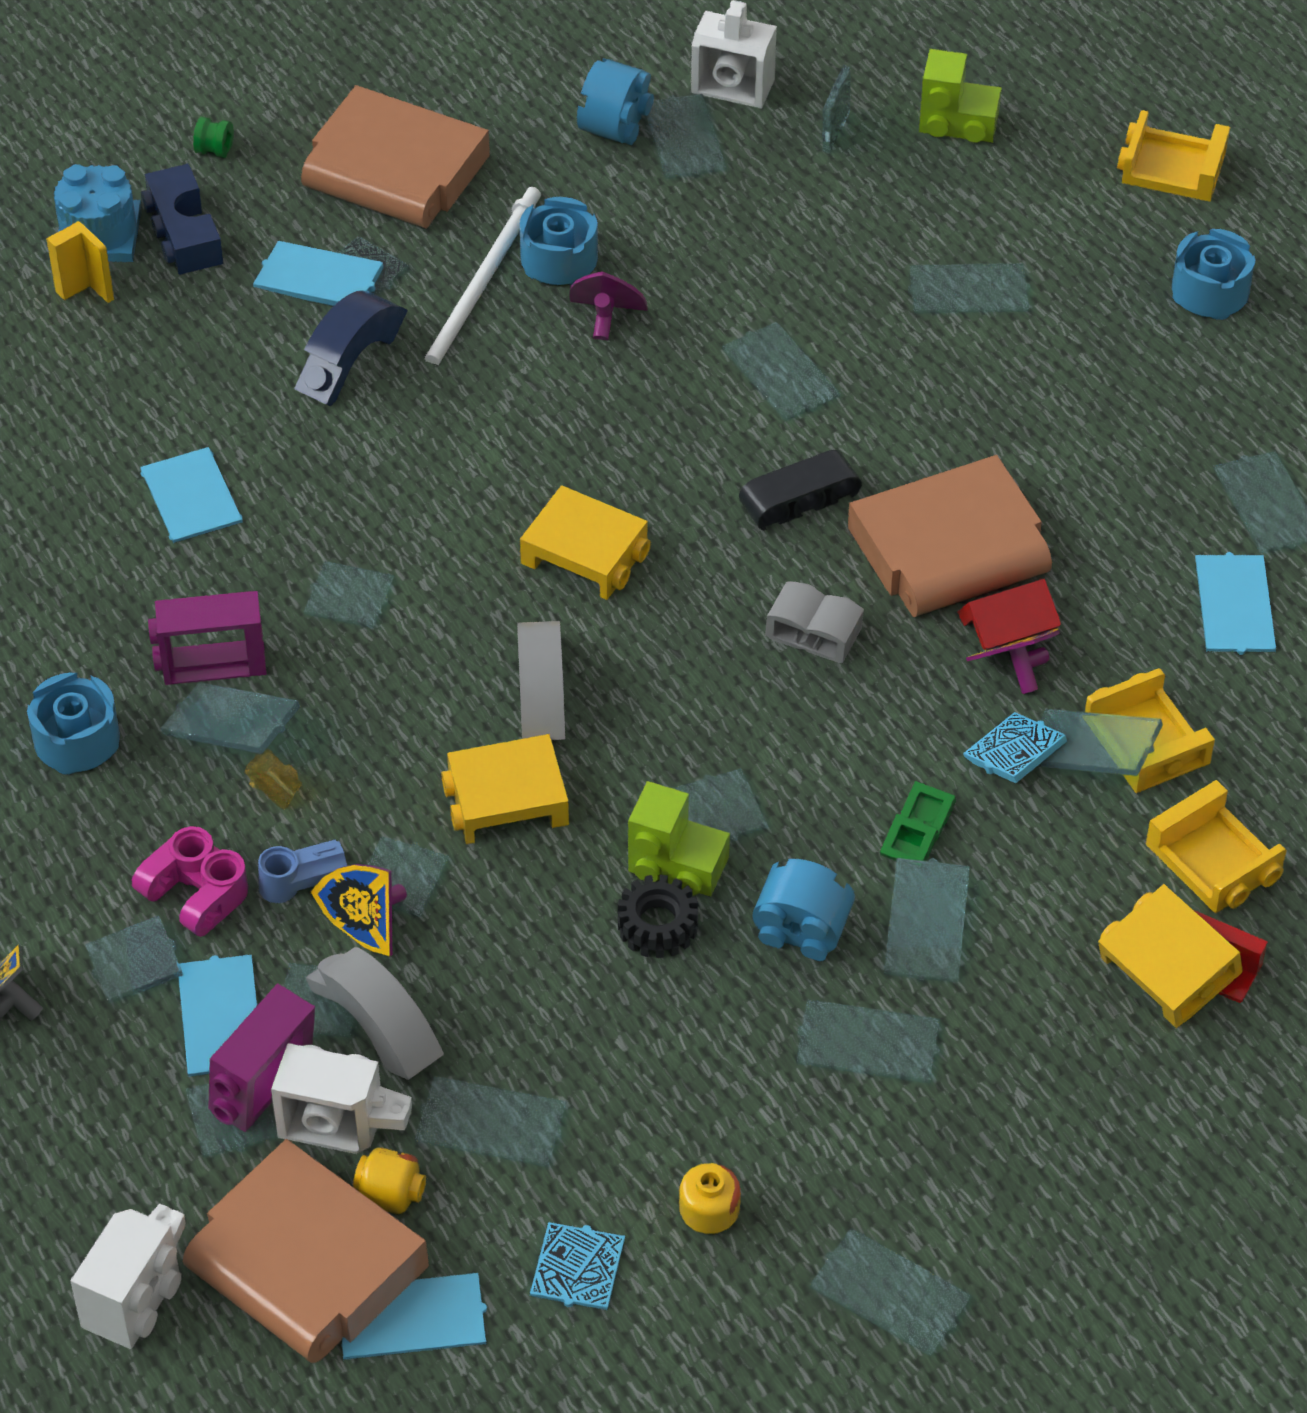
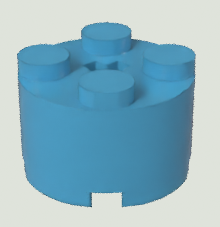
[577,58,654,145]
[520,197,598,285]
[1172,229,1255,320]
[27,673,120,774]
[752,859,855,961]

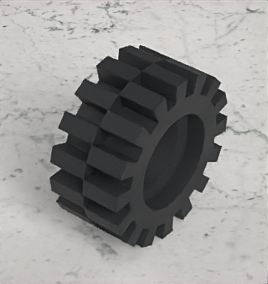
[618,875,698,958]

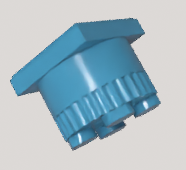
[54,164,142,262]

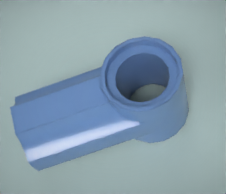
[258,840,347,903]

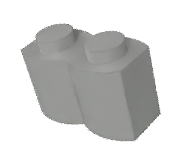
[765,581,864,663]

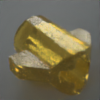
[245,749,303,809]

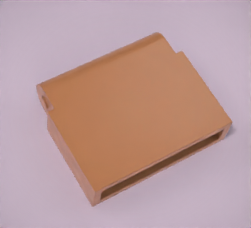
[301,85,490,229]
[848,455,1052,617]
[183,1139,429,1363]

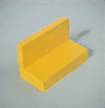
[47,221,114,303]

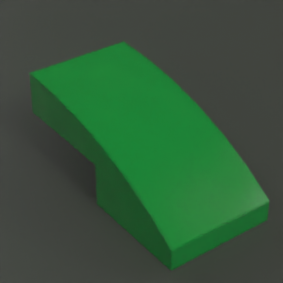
[880,781,956,870]

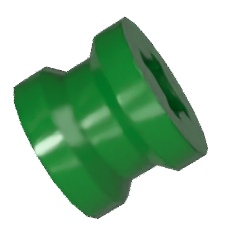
[193,116,234,158]

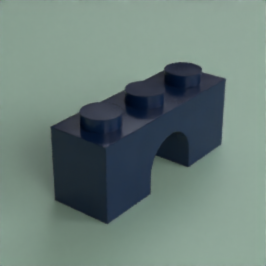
[141,163,224,275]

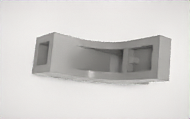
[517,621,565,740]
[305,946,444,1080]

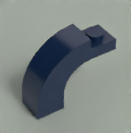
[294,291,408,406]

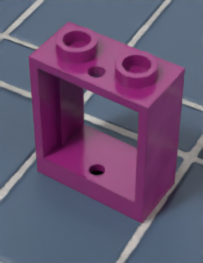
[148,591,267,685]
[208,983,315,1133]

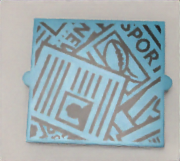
[963,712,1067,783]
[530,1222,625,1310]

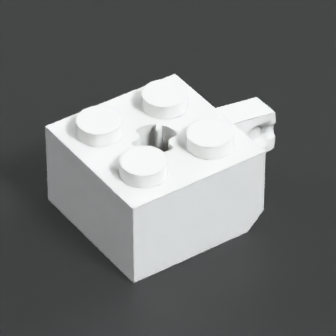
[691,0,777,108]
[271,1043,412,1154]
[70,1204,186,1349]

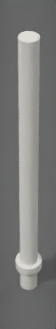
[425,187,541,365]

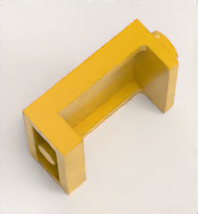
[1117,110,1230,202]
[520,485,651,600]
[1084,668,1215,793]
[441,734,569,844]
[1146,780,1287,914]
[1098,884,1242,1028]

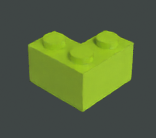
[919,49,1002,143]
[628,781,730,897]

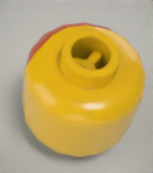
[353,1147,426,1214]
[679,1163,741,1234]

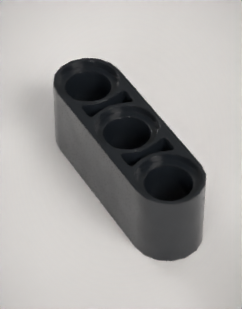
[739,450,862,531]

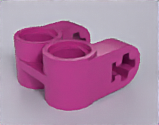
[132,826,248,937]

